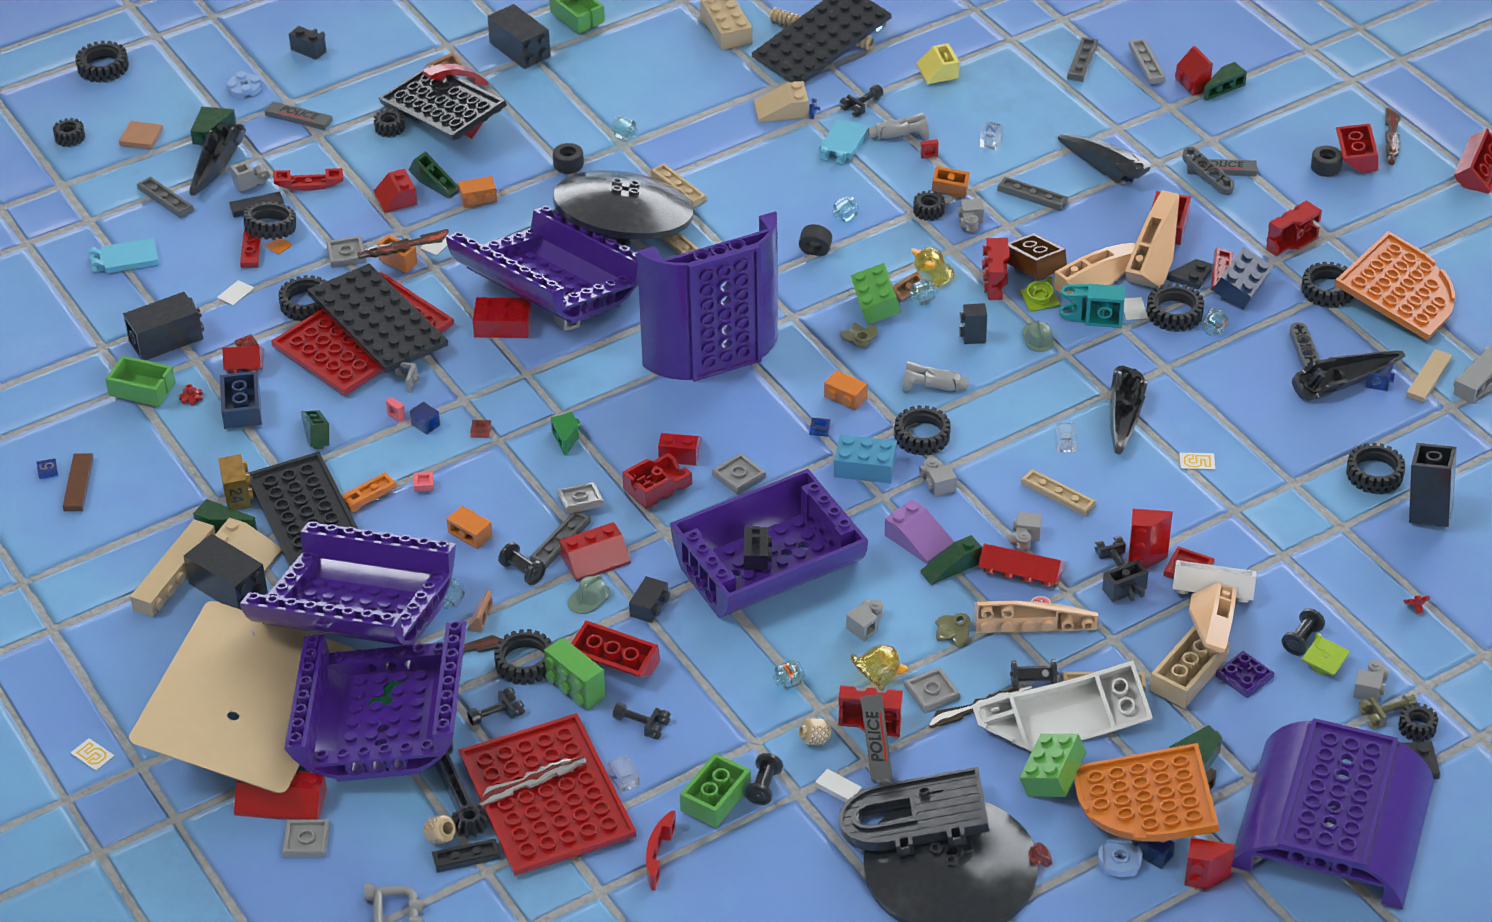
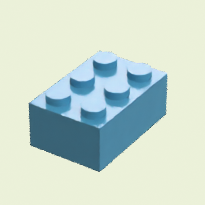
[834,435,897,484]

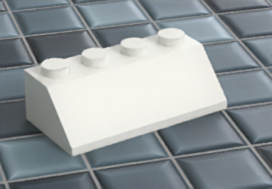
[1172,560,1256,603]

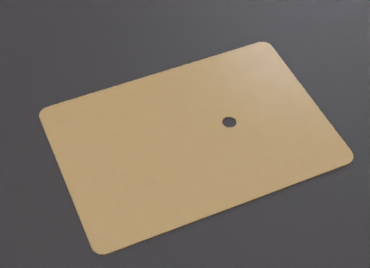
[129,601,354,793]

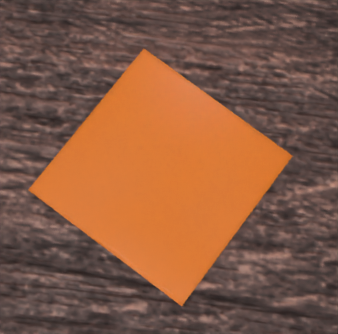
[265,238,293,254]

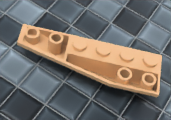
[1125,190,1179,288]
[1054,243,1136,303]
[1189,583,1237,653]
[974,601,1098,633]

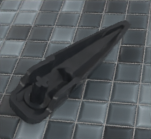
[189,122,246,196]
[1058,134,1151,183]
[1292,350,1406,401]
[1110,365,1148,455]

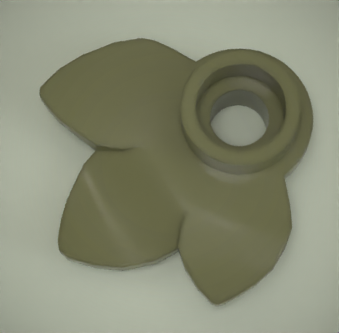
[841,323,877,347]
[935,613,971,647]

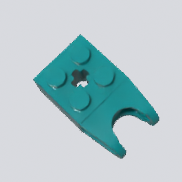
[1059,284,1125,328]

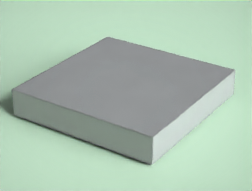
[326,236,367,268]
[712,453,766,495]
[557,482,604,514]
[904,667,960,713]
[282,820,330,858]

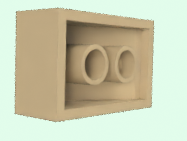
[754,81,809,122]
[215,518,282,573]

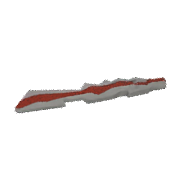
[479,755,586,806]

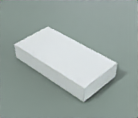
[815,769,862,803]

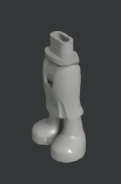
[868,113,929,140]
[902,361,969,391]

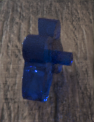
[809,98,821,119]

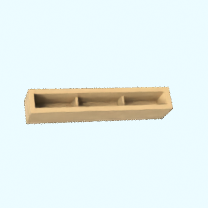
[130,519,216,617]

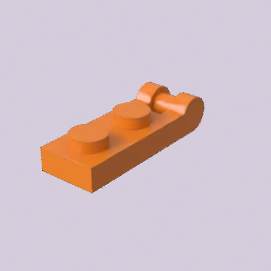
[342,472,396,513]

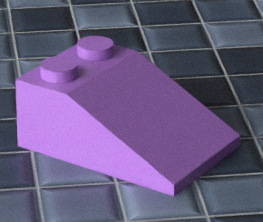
[885,499,954,564]

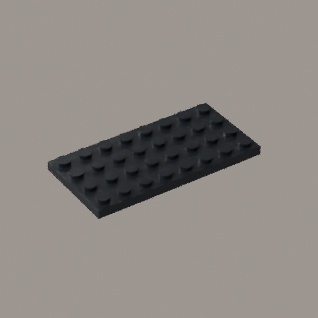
[752,0,892,83]
[379,64,507,141]
[307,263,448,373]
[246,451,358,568]

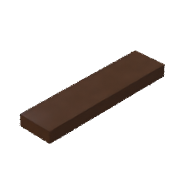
[63,453,94,511]

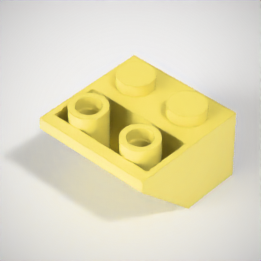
[917,43,959,84]

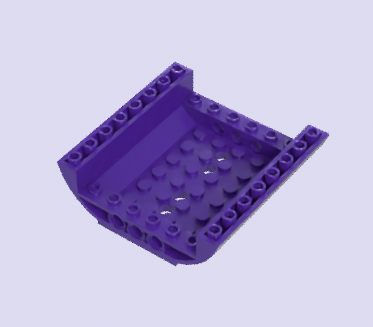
[446,206,638,323]
[637,211,778,382]
[240,522,456,647]
[284,621,467,782]
[1232,718,1434,910]

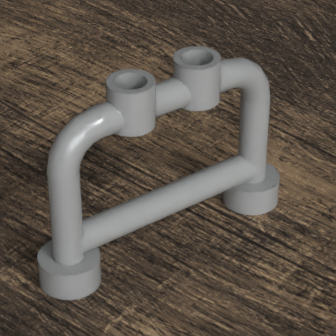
[364,883,423,922]

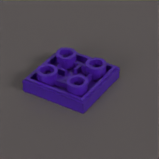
[1215,651,1275,698]

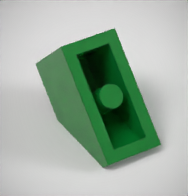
[551,412,581,455]

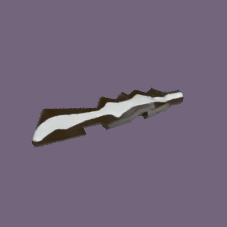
[929,685,1033,728]

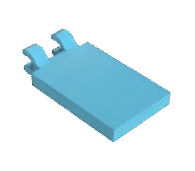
[819,118,870,165]
[88,238,159,274]

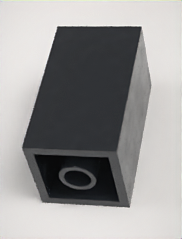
[487,4,551,69]
[123,291,204,360]
[1409,443,1457,527]
[183,534,268,610]

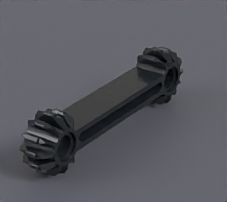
[435,739,488,838]

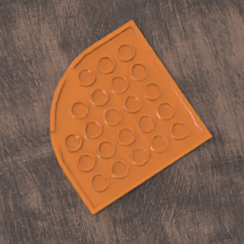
[1334,231,1455,340]
[1074,743,1220,842]

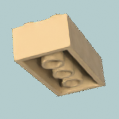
[700,0,752,50]
[1149,625,1230,708]

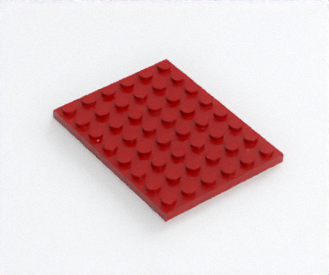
[271,272,454,396]
[458,713,637,876]

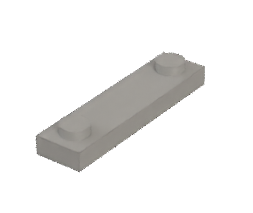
[1129,39,1166,84]

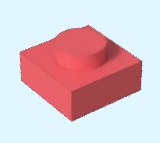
[386,397,405,423]
[414,472,434,492]

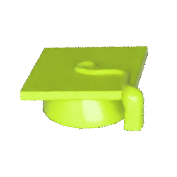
[1020,276,1060,312]
[1301,633,1350,676]

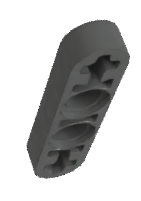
[1182,147,1235,195]
[1290,322,1320,369]

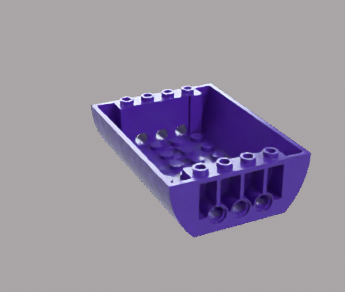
[670,469,868,618]

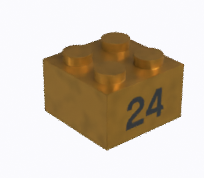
[218,454,254,510]

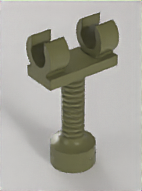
[1358,693,1417,729]

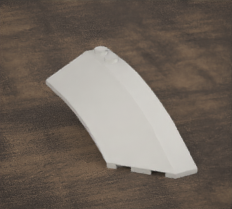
[972,660,1153,752]

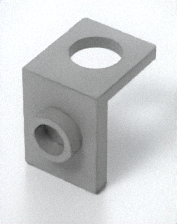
[395,362,419,393]

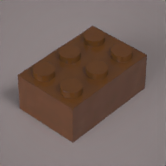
[1007,233,1067,280]

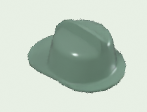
[1022,320,1054,352]
[567,574,611,614]

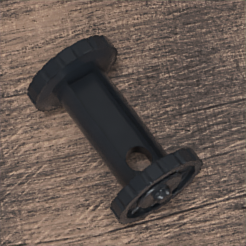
[498,542,546,585]
[1281,608,1325,656]
[1010,659,1058,688]
[744,753,783,805]

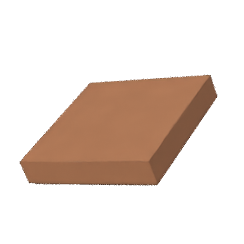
[119,121,163,150]

